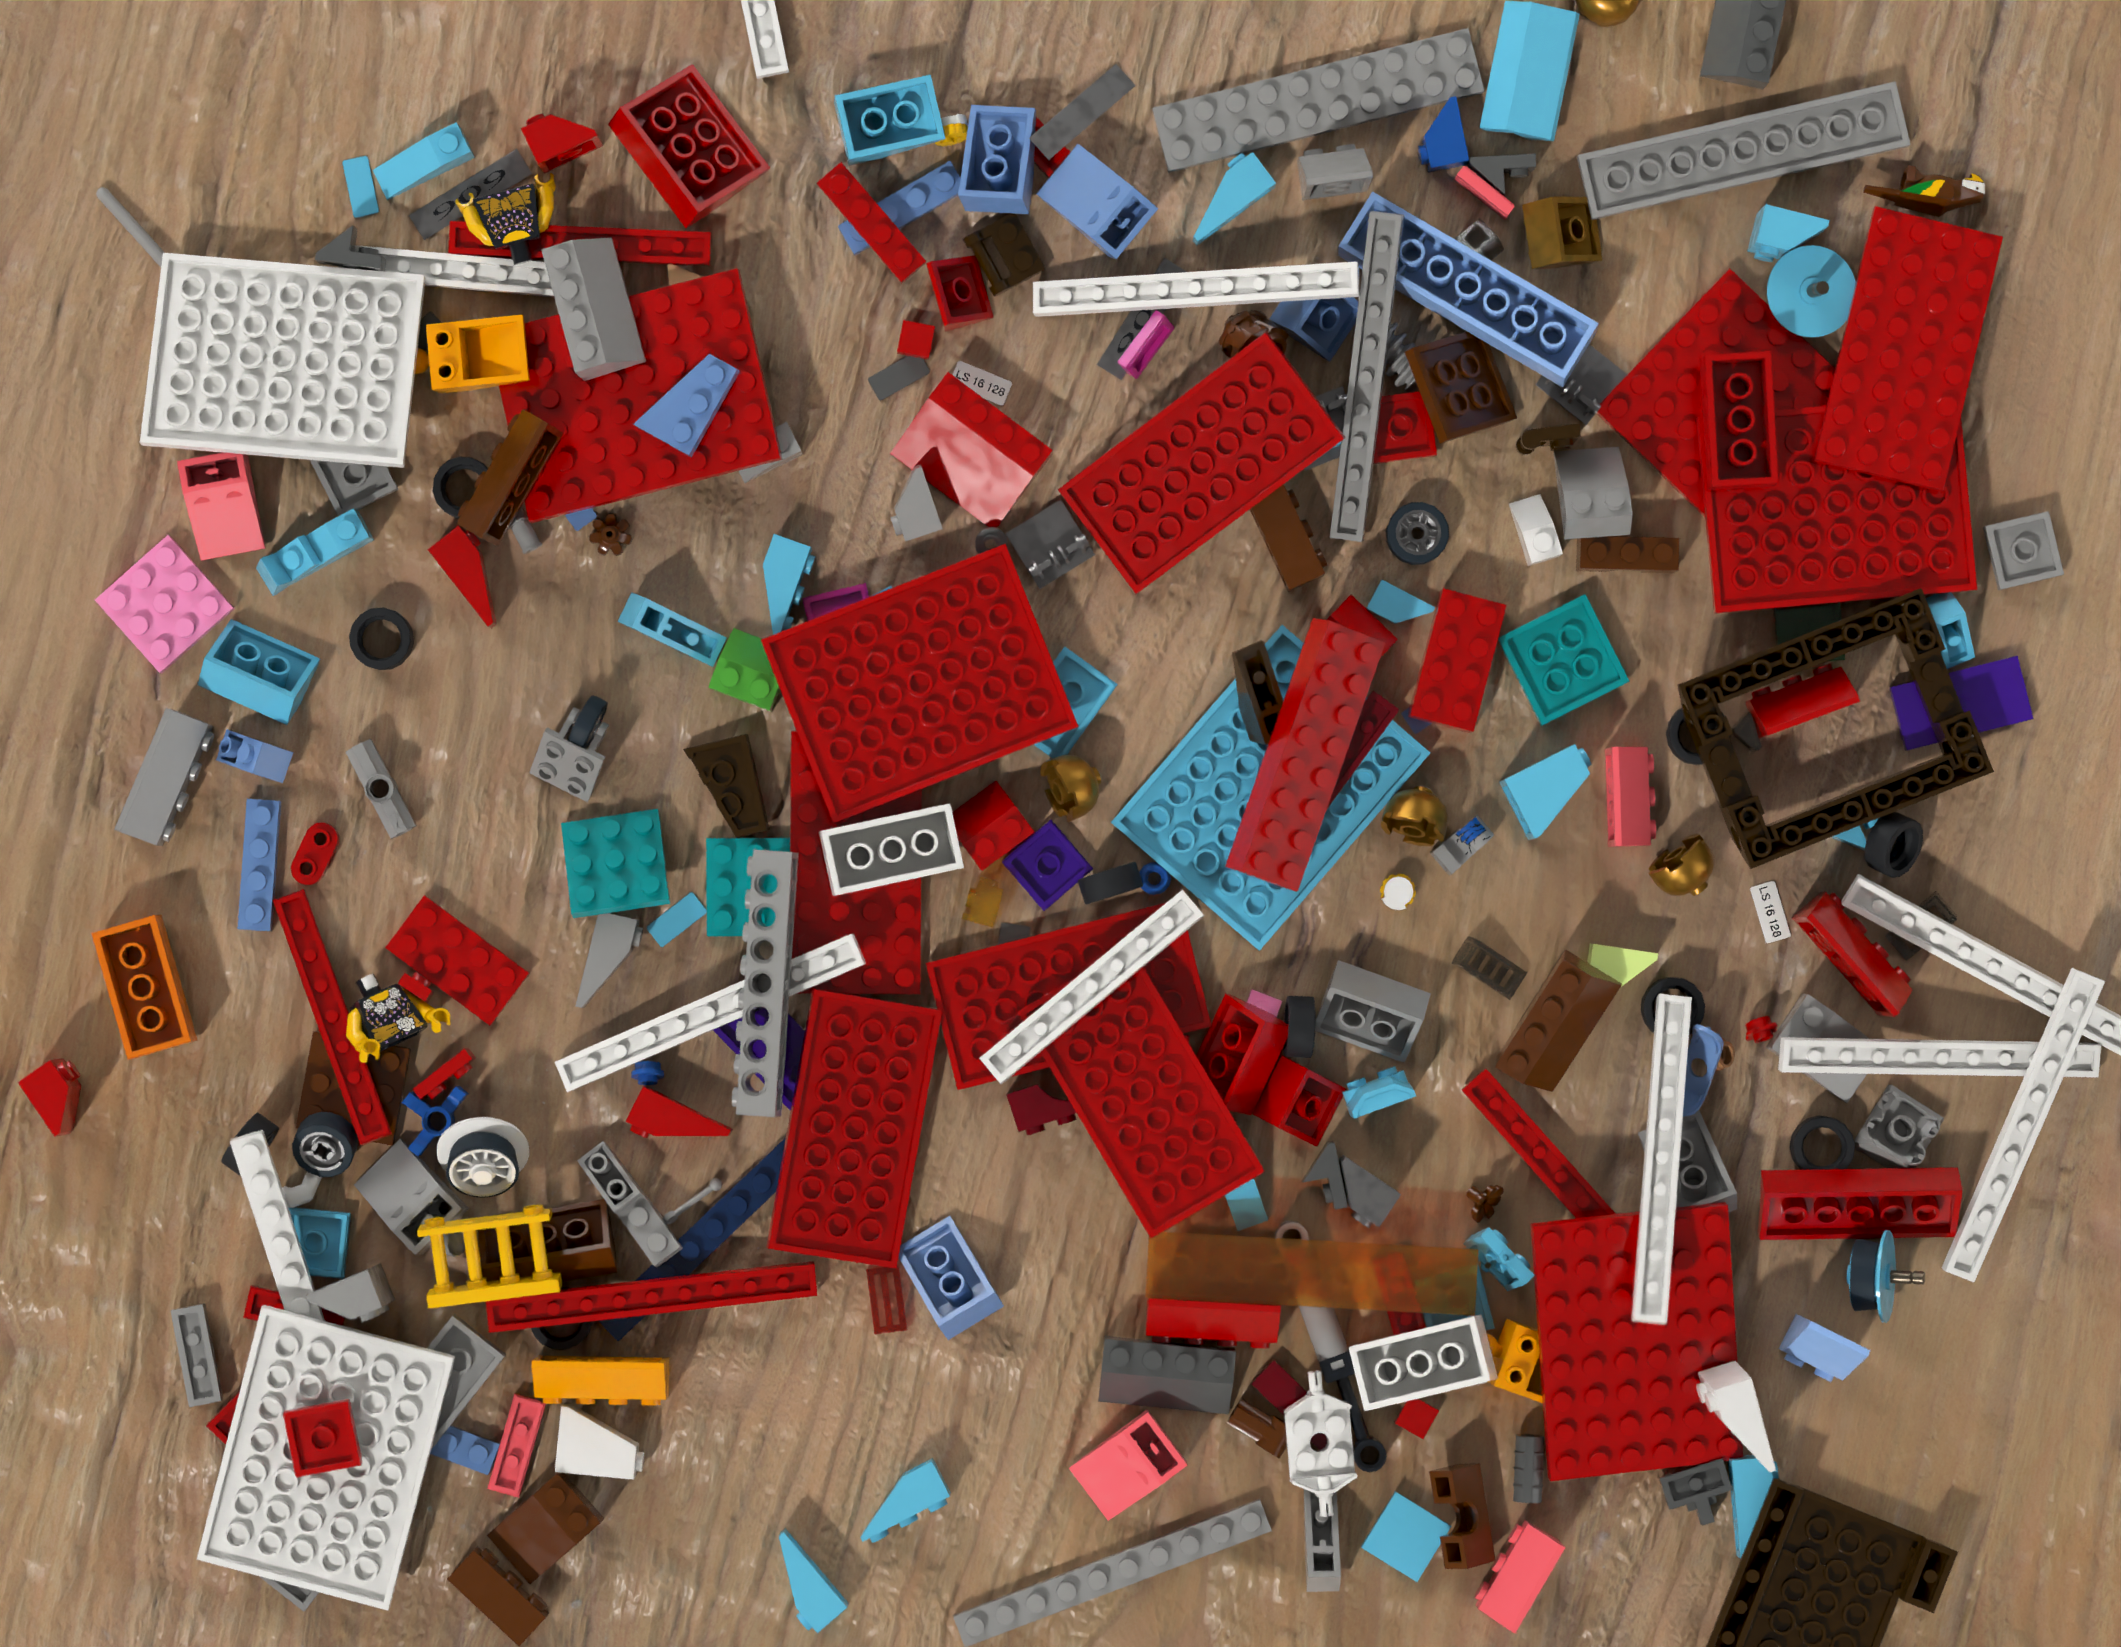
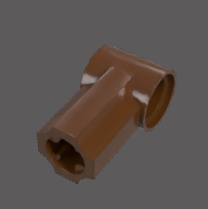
[1227,1398,1287,1458]

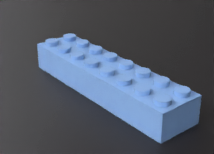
[1338,191,1599,387]

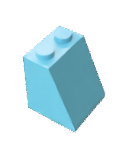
[1499,744,1591,840]

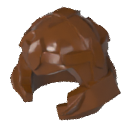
[1219,310,1289,358]

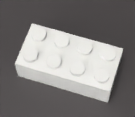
[819,803,964,896]
[1349,1314,1498,1411]

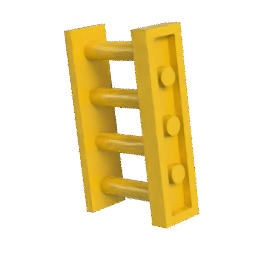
[417,1204,562,1309]

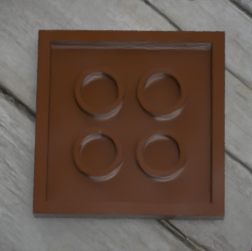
[1405,332,1517,444]
[296,1031,411,1146]

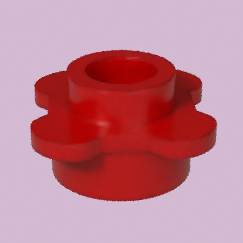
[1745,1016,1777,1043]

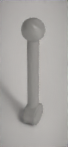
[663,1178,722,1224]

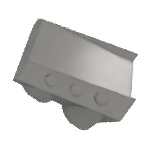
[1854,1085,1944,1168]

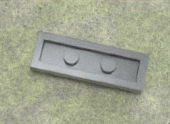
[171,1303,223,1407]

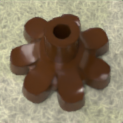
[589,513,632,556]
[1466,1185,1504,1223]

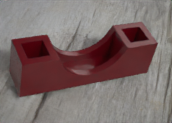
[1006,1084,1077,1136]

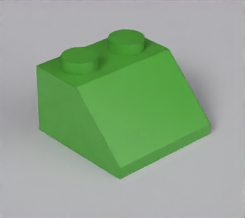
[708,628,780,712]

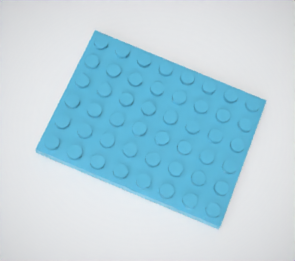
[1111,625,1430,951]

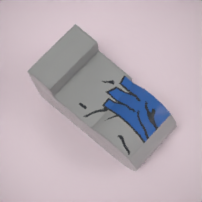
[1430,815,1494,875]

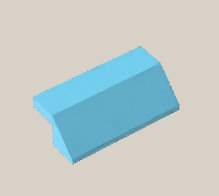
[1479,1,1580,141]

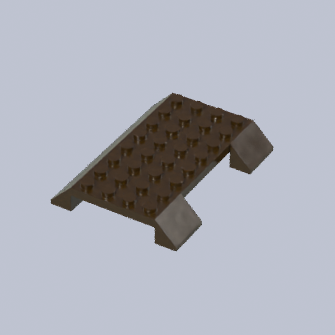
[1706,1477,1958,1647]

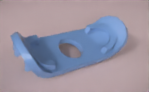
[1683,1024,1723,1116]

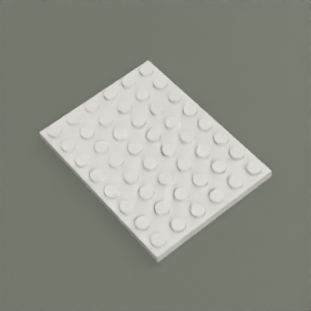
[140,253,426,468]
[197,1305,455,1610]

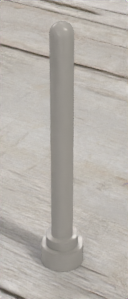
[96,187,165,267]

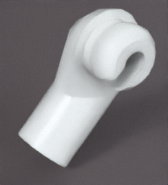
[282,1172,322,1208]

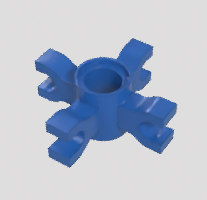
[402,1085,469,1156]

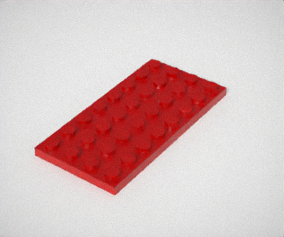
[1814,206,2003,492]
[1058,332,1346,594]
[790,731,922,994]
[926,902,1212,1090]
[1017,967,1265,1239]
[767,988,942,1269]

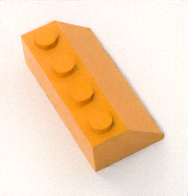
[532,1355,669,1406]

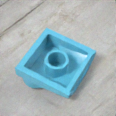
[1342,1066,1416,1119]

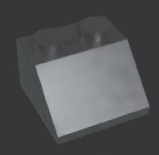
[1339,1155,1401,1228]

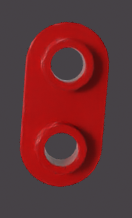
[291,823,339,885]

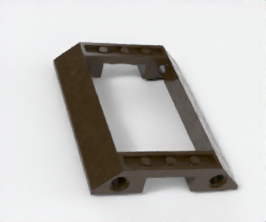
[1678,588,1994,869]

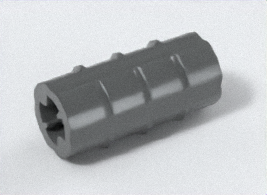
[1513,1434,1545,1503]

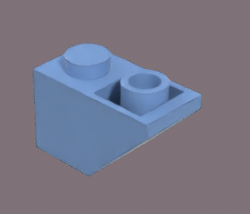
[216,729,294,783]

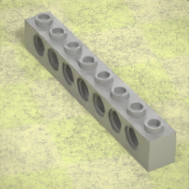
[732,850,799,1117]

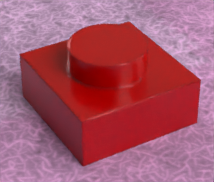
[398,972,434,1003]

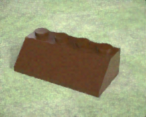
[457,409,563,546]
[1495,950,1622,1092]
[478,1199,617,1282]

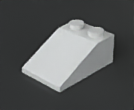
[1696,1361,1776,1472]

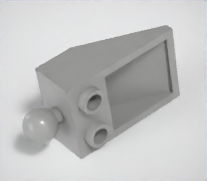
[354,1138,469,1257]

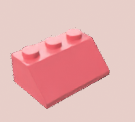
[1605,747,1656,847]
[1474,1520,1565,1633]

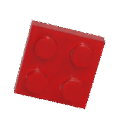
[1373,391,1437,464]
[283,1399,363,1478]

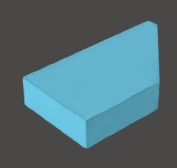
[1366,580,1435,624]

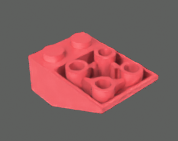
[177,452,266,561]
[1069,1409,1187,1521]

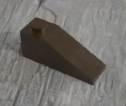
[1232,640,1283,745]

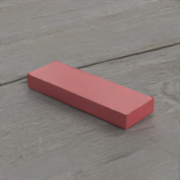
[487,1393,546,1498]

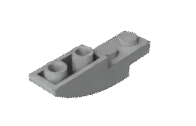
[577,1141,683,1268]

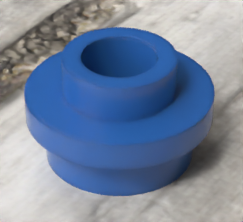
[1139,862,1171,895]
[631,1061,664,1085]

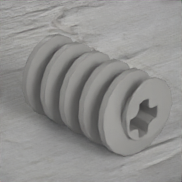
[1386,322,1416,390]

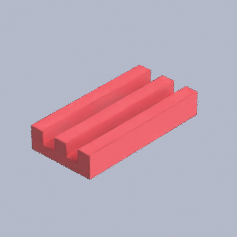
[1454,166,1515,220]

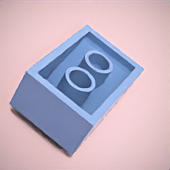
[958,105,1036,214]
[899,1216,1004,1340]

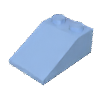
[1779,1314,1870,1382]

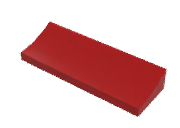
[1758,1167,1963,1240]

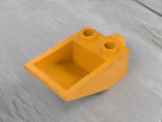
[415,314,530,394]
[1487,1318,1543,1403]

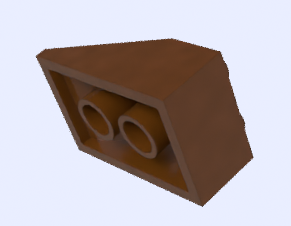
[487,1472,604,1584]

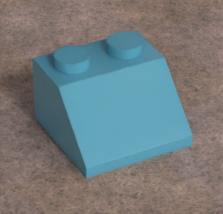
[1747,204,1830,262]

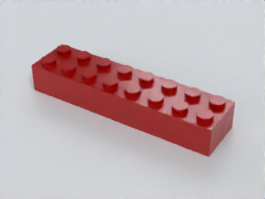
[1225,618,1386,892]

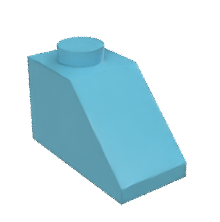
[1926,593,1975,669]

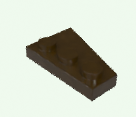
[683,734,770,837]

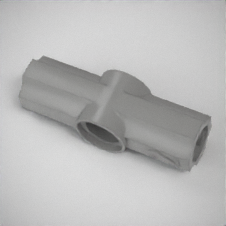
[346,739,417,839]

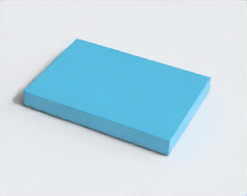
[1034,646,1118,758]

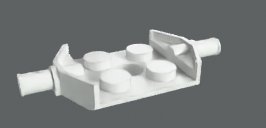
[1284,1370,1357,1517]

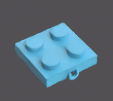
[1463,1227,1535,1291]

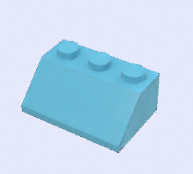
[198,619,320,725]

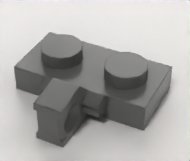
[1659,1458,1732,1526]

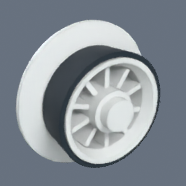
[437,1117,529,1198]

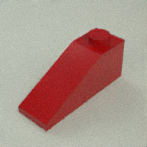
[427,525,497,629]
[625,1085,733,1138]

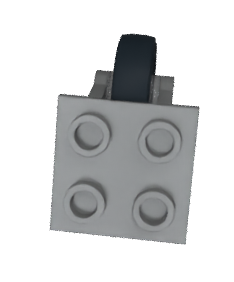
[529,695,609,802]

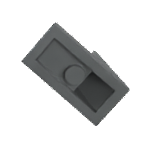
[1468,153,1536,196]
[315,225,386,271]
[1301,1141,1348,1210]

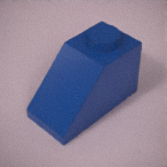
[1418,96,1469,173]

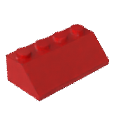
[1145,1294,1281,1348]

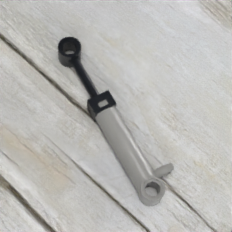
[1256,1220,1387,1472]

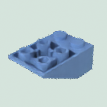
[1036,143,1158,259]

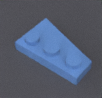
[633,354,740,457]

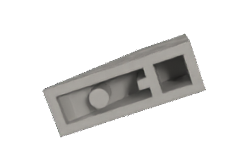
[575,913,643,1008]
[1304,1489,1341,1592]

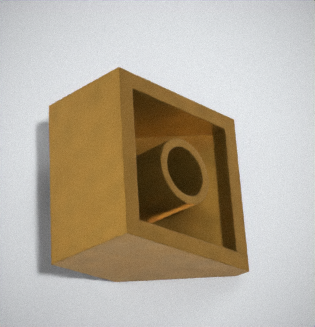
[1522,196,1603,269]

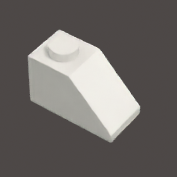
[1509,494,1563,566]

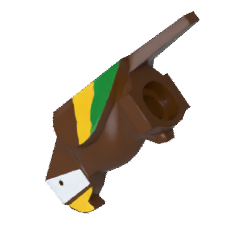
[1863,165,1985,217]

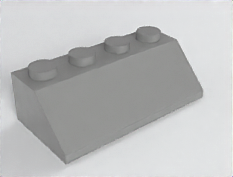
[541,238,646,381]
[114,708,215,846]

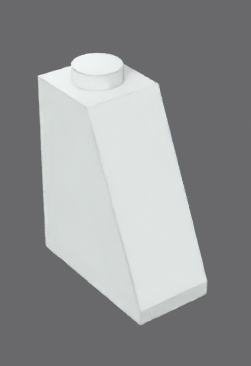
[555,1403,644,1479]

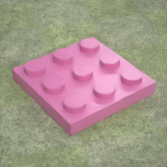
[95,535,235,674]

